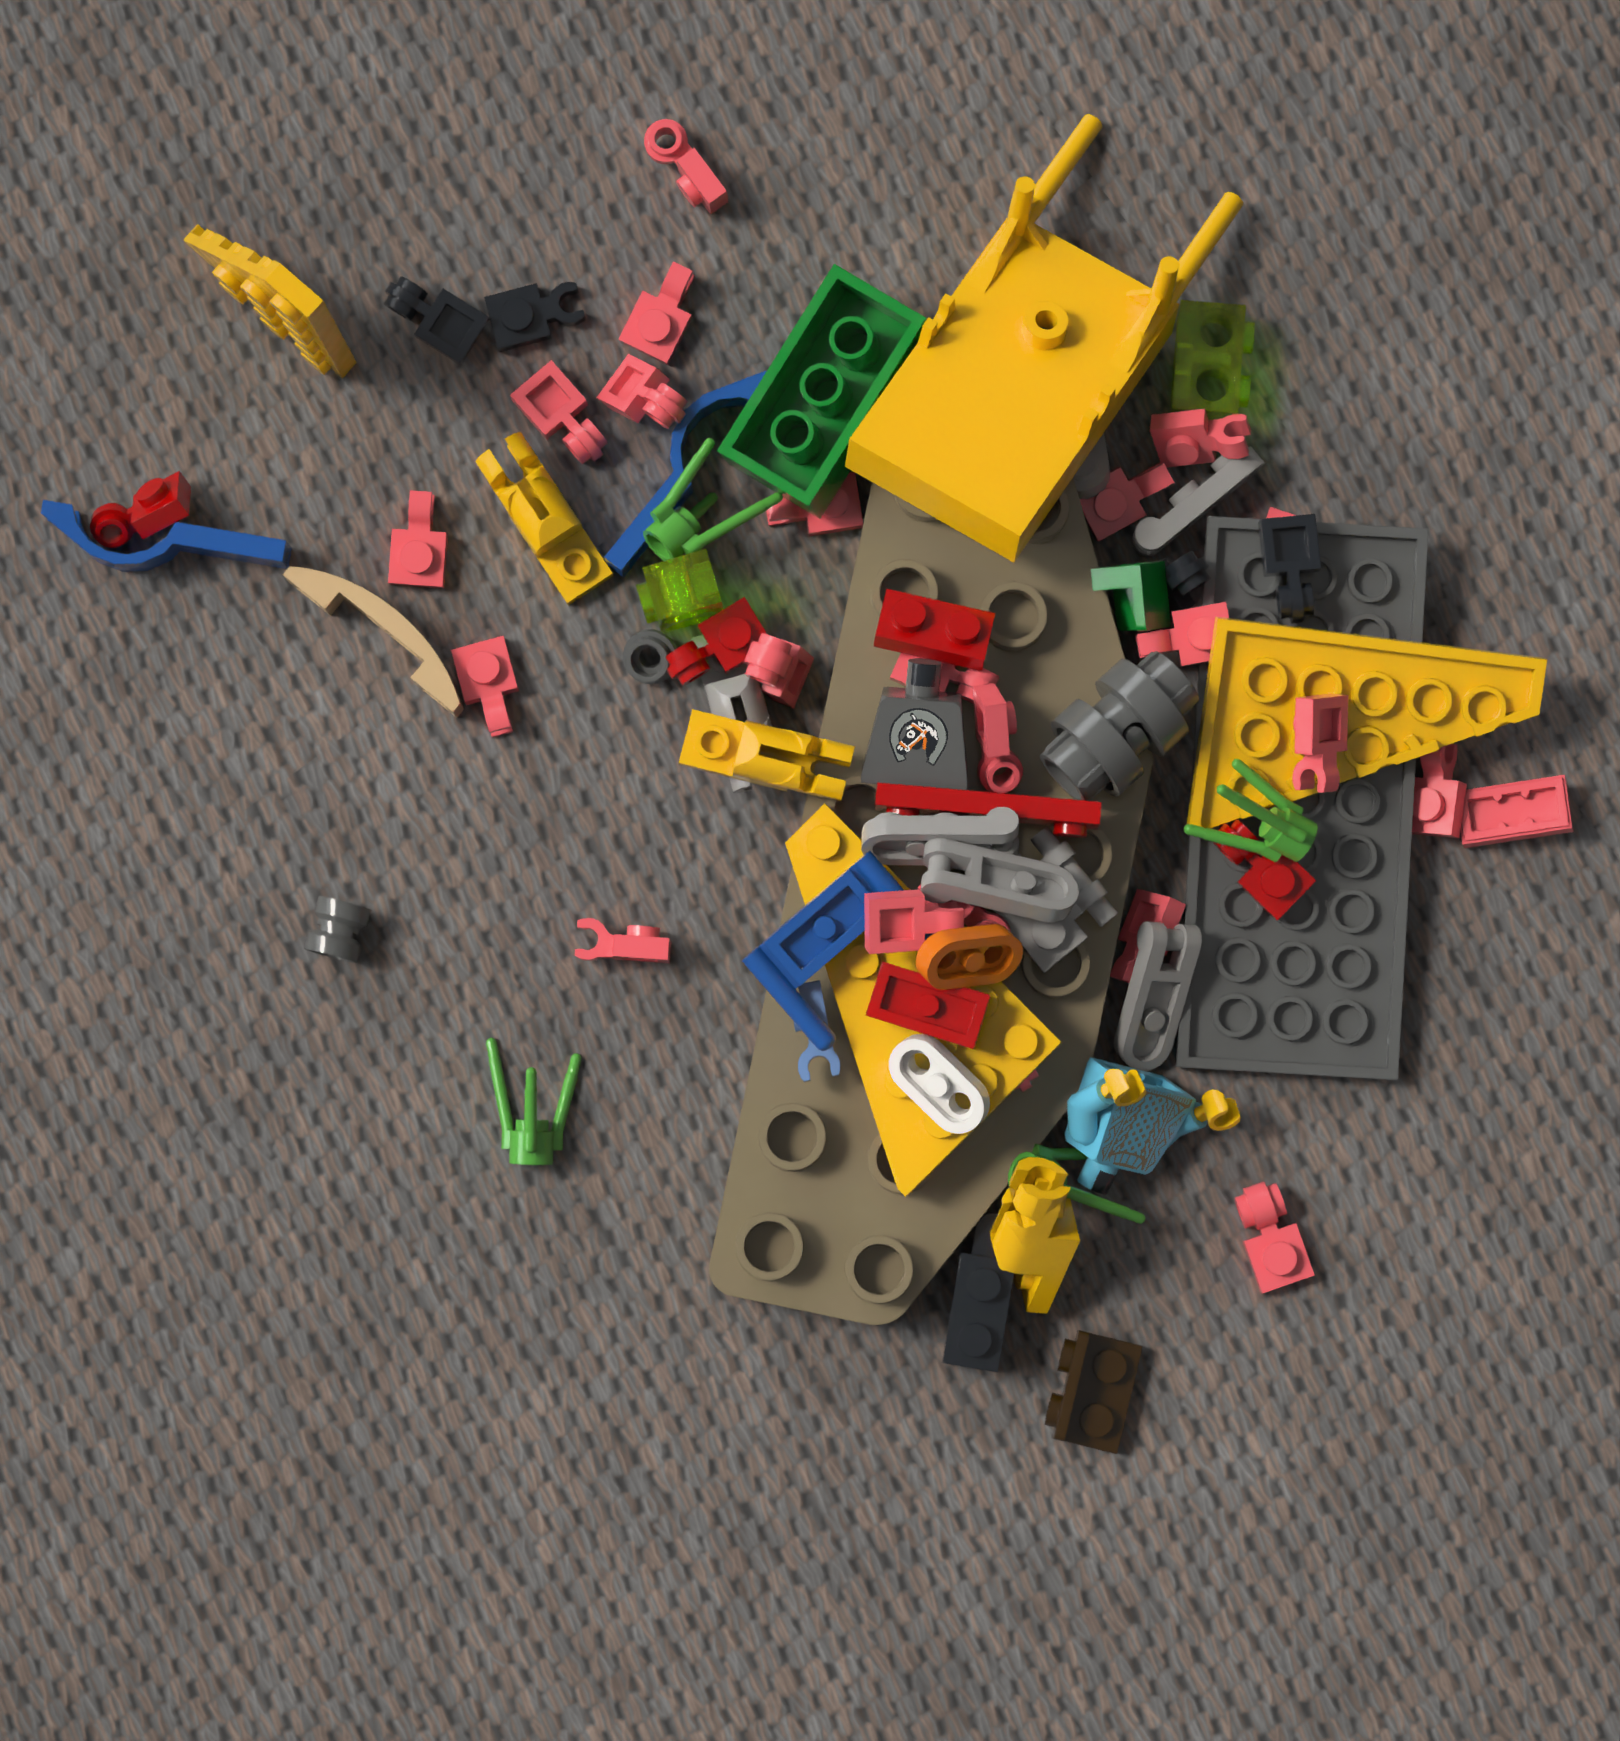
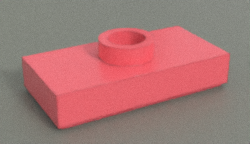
[1461,775,1574,848]

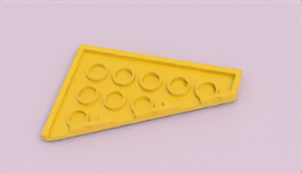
[183,224,357,379]
[1186,617,1547,828]
[785,803,1062,1197]

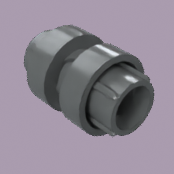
[1040,651,1199,801]

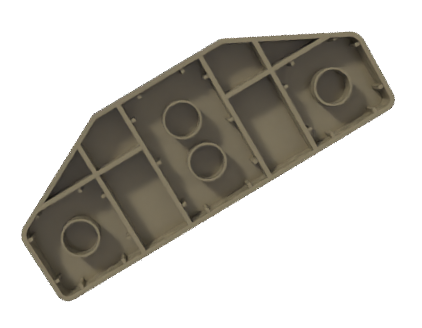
[709,478,1154,1325]

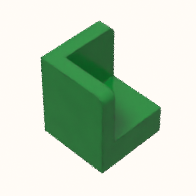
[1091,561,1171,631]

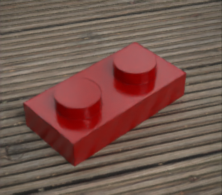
[873,589,995,671]
[866,961,991,1050]

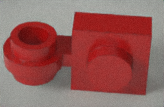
[90,471,191,548]
[665,597,767,686]
[1213,819,1316,921]

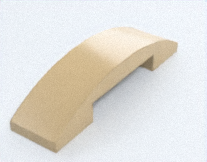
[283,566,464,718]

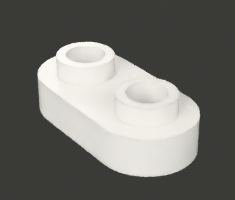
[889,1034,990,1134]

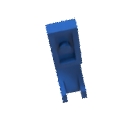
[604,371,766,578]
[41,500,292,572]

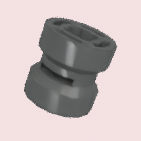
[304,896,372,963]

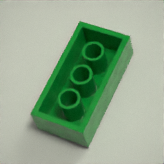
[717,264,927,519]

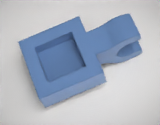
[793,980,841,1082]

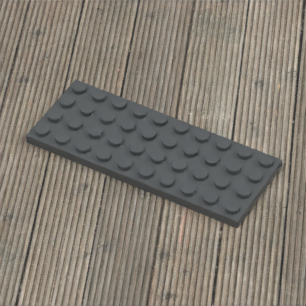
[1176,516,1429,1080]

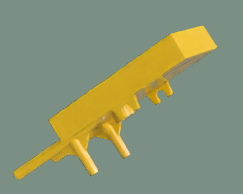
[845,114,1243,563]

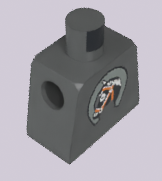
[861,658,968,790]

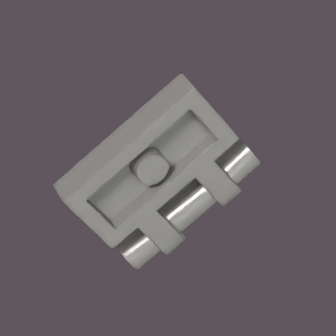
[991,826,1118,974]

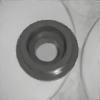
[623,629,677,684]

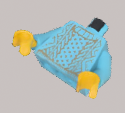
[1064,1057,1241,1194]

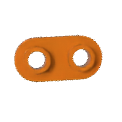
[916,924,1023,990]

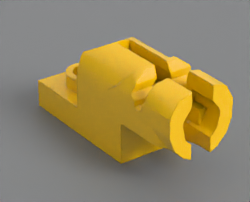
[475,432,614,606]
[679,709,855,801]
[990,1157,1080,1314]

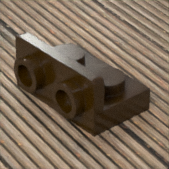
[1044,1330,1143,1454]

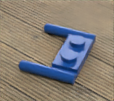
[742,851,934,1051]

